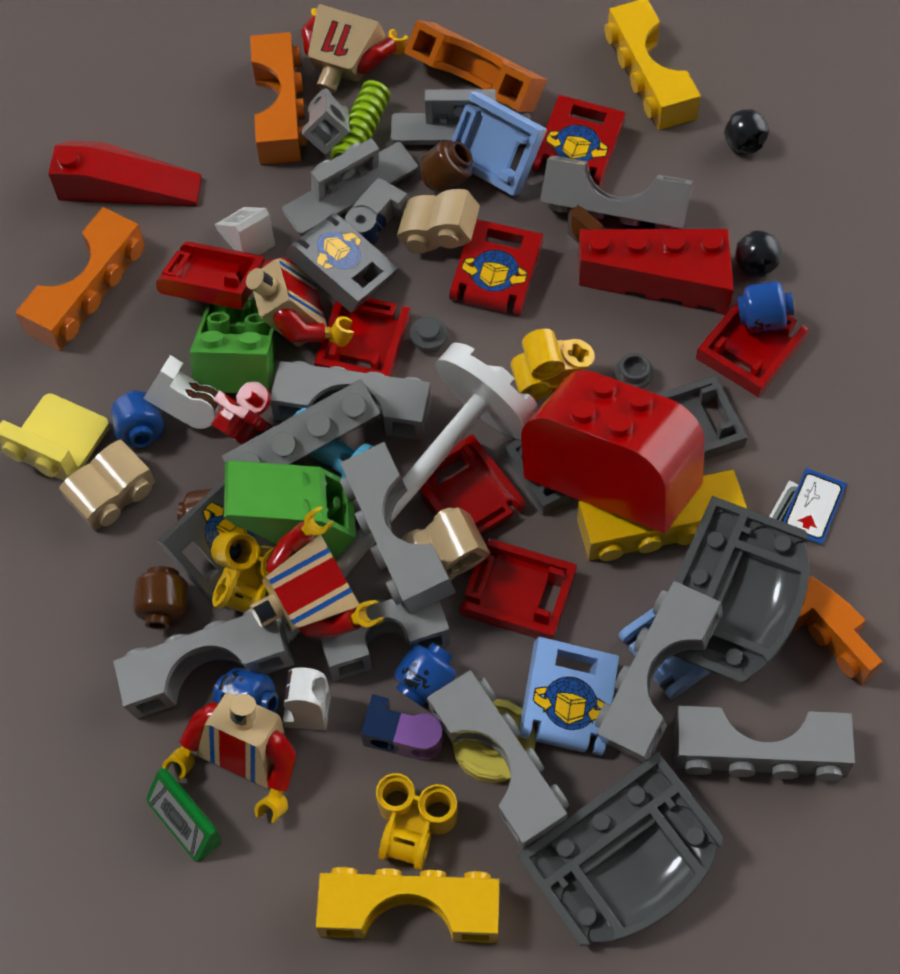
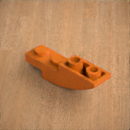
[792,575,883,686]

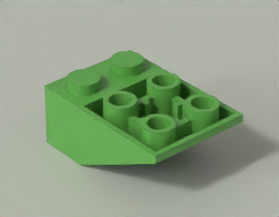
[190,297,280,393]
[224,460,356,560]

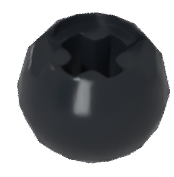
[724,109,769,154]
[735,230,782,277]

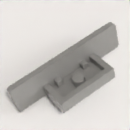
[391,89,530,145]
[282,138,418,236]

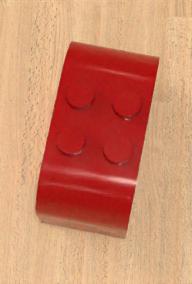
[521,370,705,534]

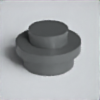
[410,317,447,353]
[615,353,653,389]

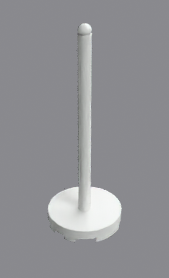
[282,343,537,644]

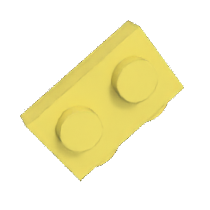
[0,393,110,481]

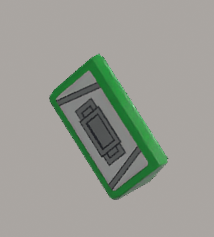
[146,767,222,862]

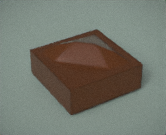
[567,205,603,244]

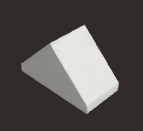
[215,207,275,255]

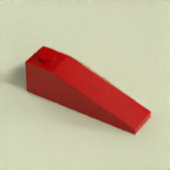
[48,140,202,206]

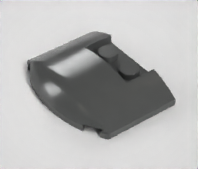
[672,496,810,684]
[517,752,724,946]

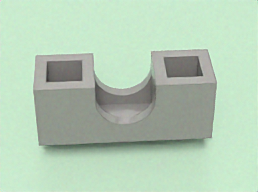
[319,599,450,682]

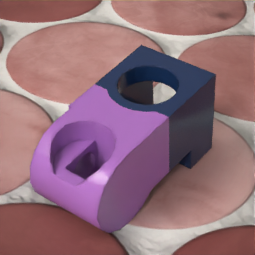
[361,694,443,760]

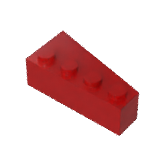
[578,229,734,315]

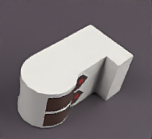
[143,355,221,429]
[283,668,331,731]

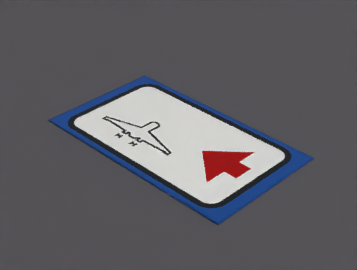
[783,468,847,545]

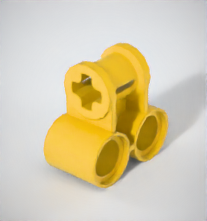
[510,329,595,401]
[211,531,275,614]
[376,773,458,871]

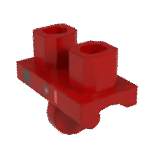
[211,382,274,444]

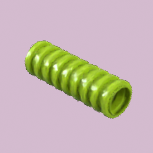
[330,80,391,160]

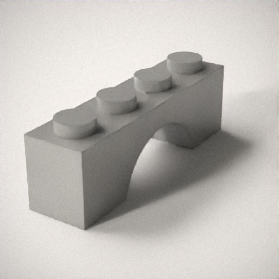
[540,155,693,229]
[270,361,432,441]
[222,379,381,465]
[339,442,456,614]
[595,581,723,762]
[113,609,294,719]
[427,670,569,851]
[674,706,855,781]

